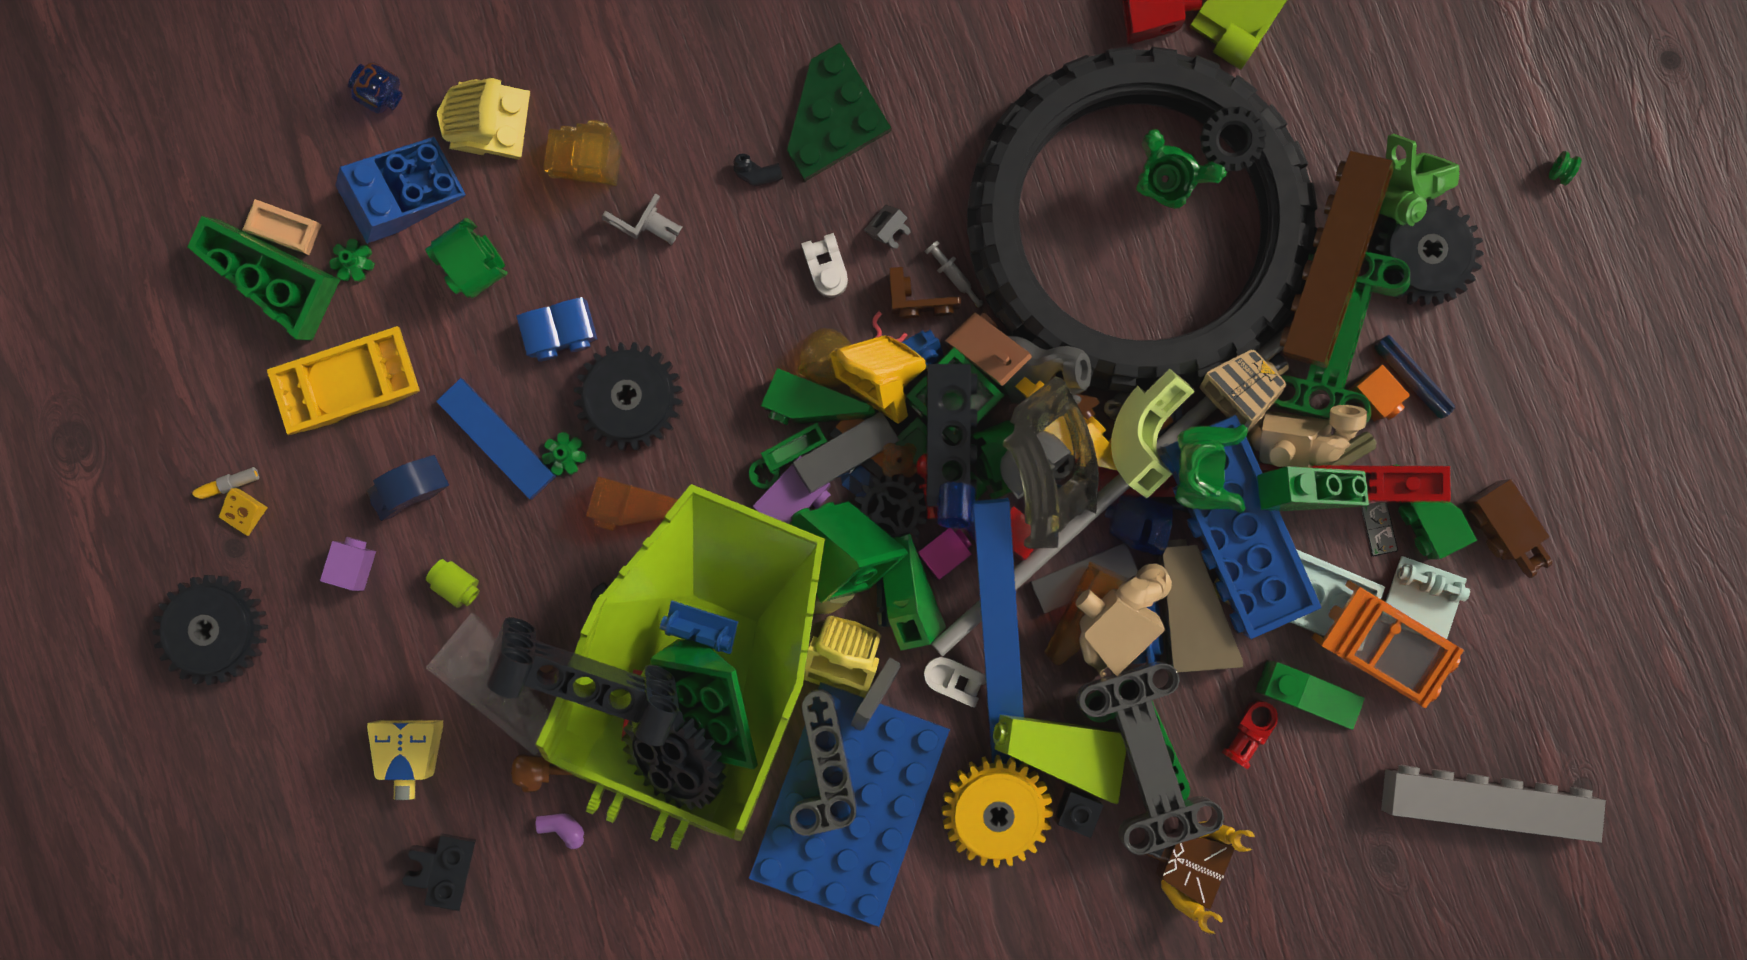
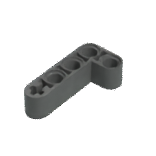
[790,689,856,835]

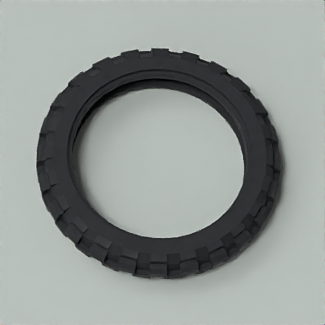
[967,47,1318,394]

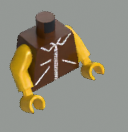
[1144,821,1255,934]

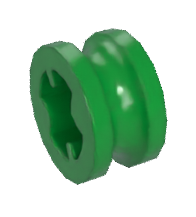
[1549,150,1582,186]
[749,459,780,490]

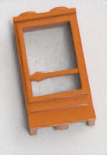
[1311,580,1464,709]

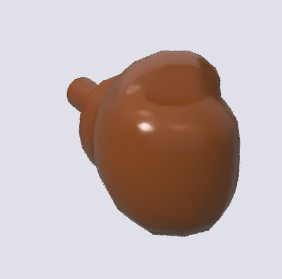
[511,754,572,792]

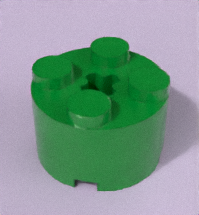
[425,218,508,298]
[970,420,1027,499]

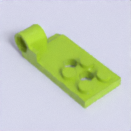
[1190,0,1287,70]

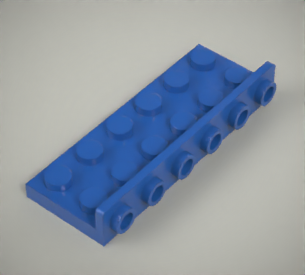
[1159,415,1322,639]

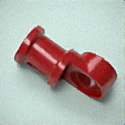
[1221,700,1278,769]

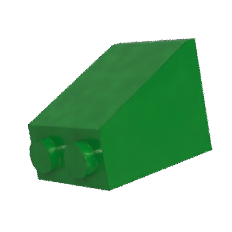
[789,502,908,603]

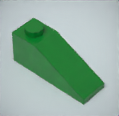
[761,368,876,425]
[1255,660,1365,730]

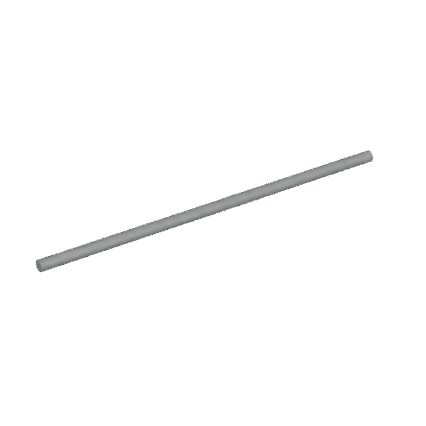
[931,316,1294,657]

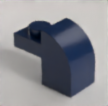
[367,455,449,521]

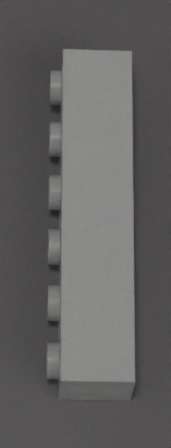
[1381,765,1606,843]

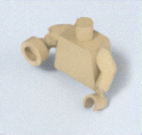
[1246,405,1367,468]
[1075,564,1172,677]

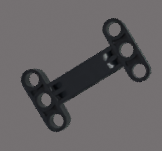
[487,617,679,746]

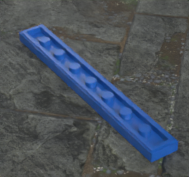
[973,498,1024,768]

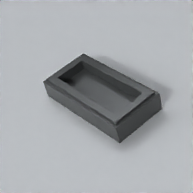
[851,658,901,731]

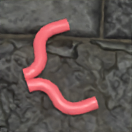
[872,311,908,342]

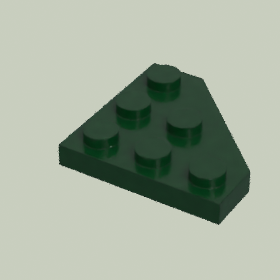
[787,43,891,182]

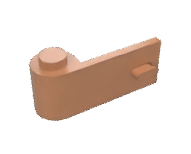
[945,312,1032,386]

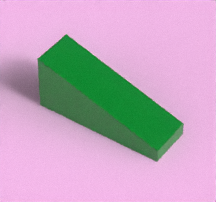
[760,423,828,472]

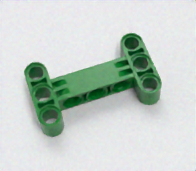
[1274,248,1410,424]

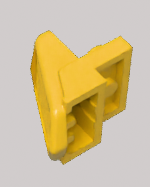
[830,335,926,424]

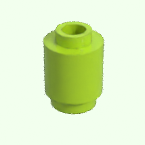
[426,559,480,608]

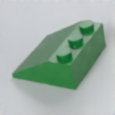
[650,639,758,769]

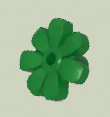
[330,239,375,282]
[542,432,587,476]

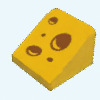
[219,488,268,536]

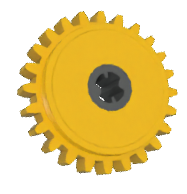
[942,755,1053,868]

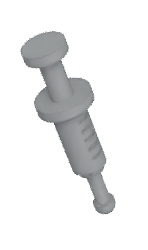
[924,241,983,308]

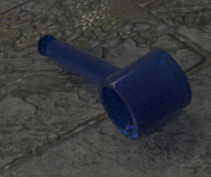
[937,482,976,543]

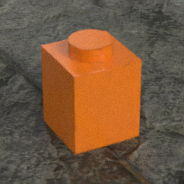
[1348,364,1410,421]

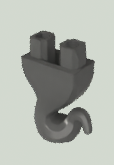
[993,336,1091,404]

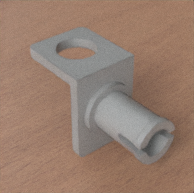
[602,193,683,245]

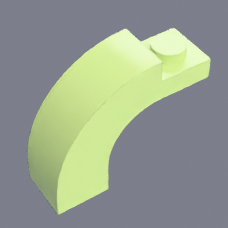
[1111,369,1195,498]

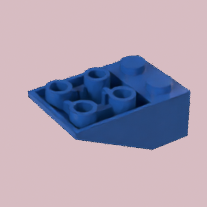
[335,137,466,243]

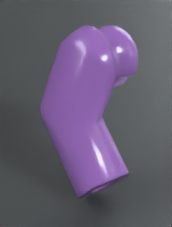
[536,813,584,849]

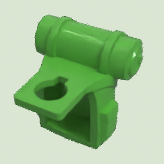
[1379,134,1460,226]

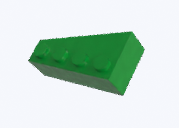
[187,216,340,341]

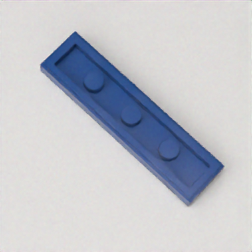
[436,378,556,500]

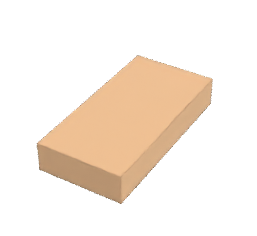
[242,199,321,255]

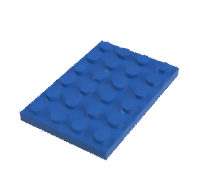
[749,682,950,927]

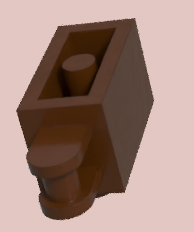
[1464,479,1553,578]

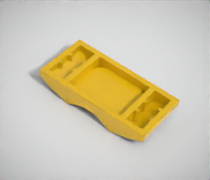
[267,326,420,435]

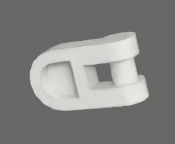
[801,233,848,298]
[924,657,986,708]

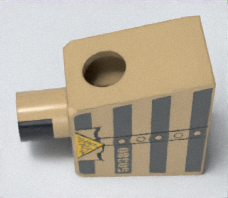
[1199,350,1289,433]

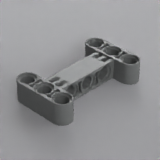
[1075,662,1224,855]

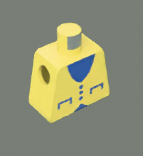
[367,720,443,800]

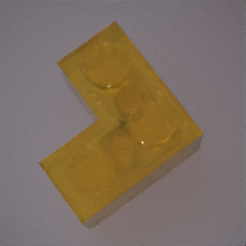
[544,120,622,186]

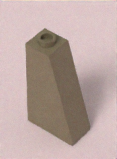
[1156,539,1243,672]

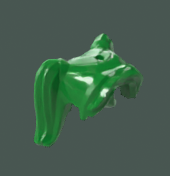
[1136,129,1227,209]
[1175,424,1248,513]

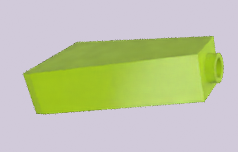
[993,714,1126,804]

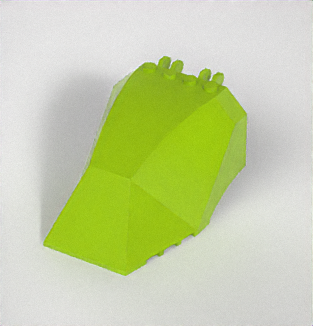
[535,484,825,850]

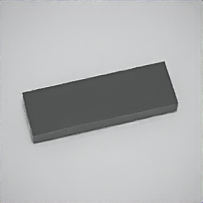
[792,411,899,494]
[1030,542,1138,614]

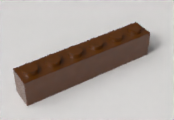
[1280,151,1393,369]

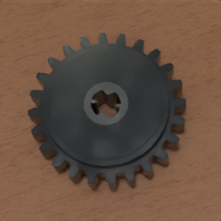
[1371,199,1484,307]
[574,342,684,451]
[152,575,268,685]

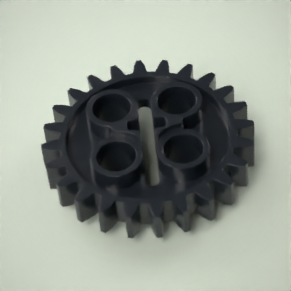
[622,711,727,810]

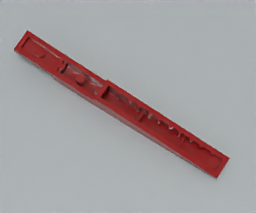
[1093,463,1451,503]

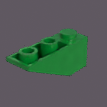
[1389,464,1477,560]
[1257,466,1369,511]
[883,533,946,650]

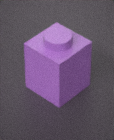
[320,537,376,591]

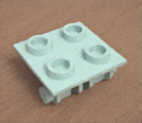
[1380,556,1470,639]

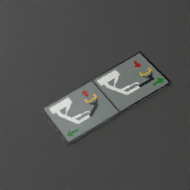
[1361,502,1398,557]

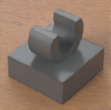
[864,205,911,249]

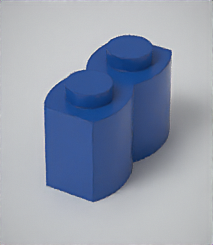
[516,297,598,361]

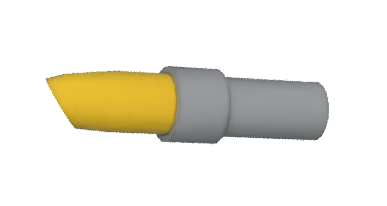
[192,467,259,499]

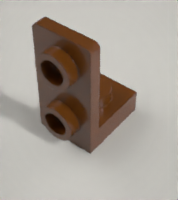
[889,267,961,319]

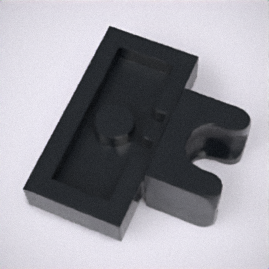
[402,833,476,911]

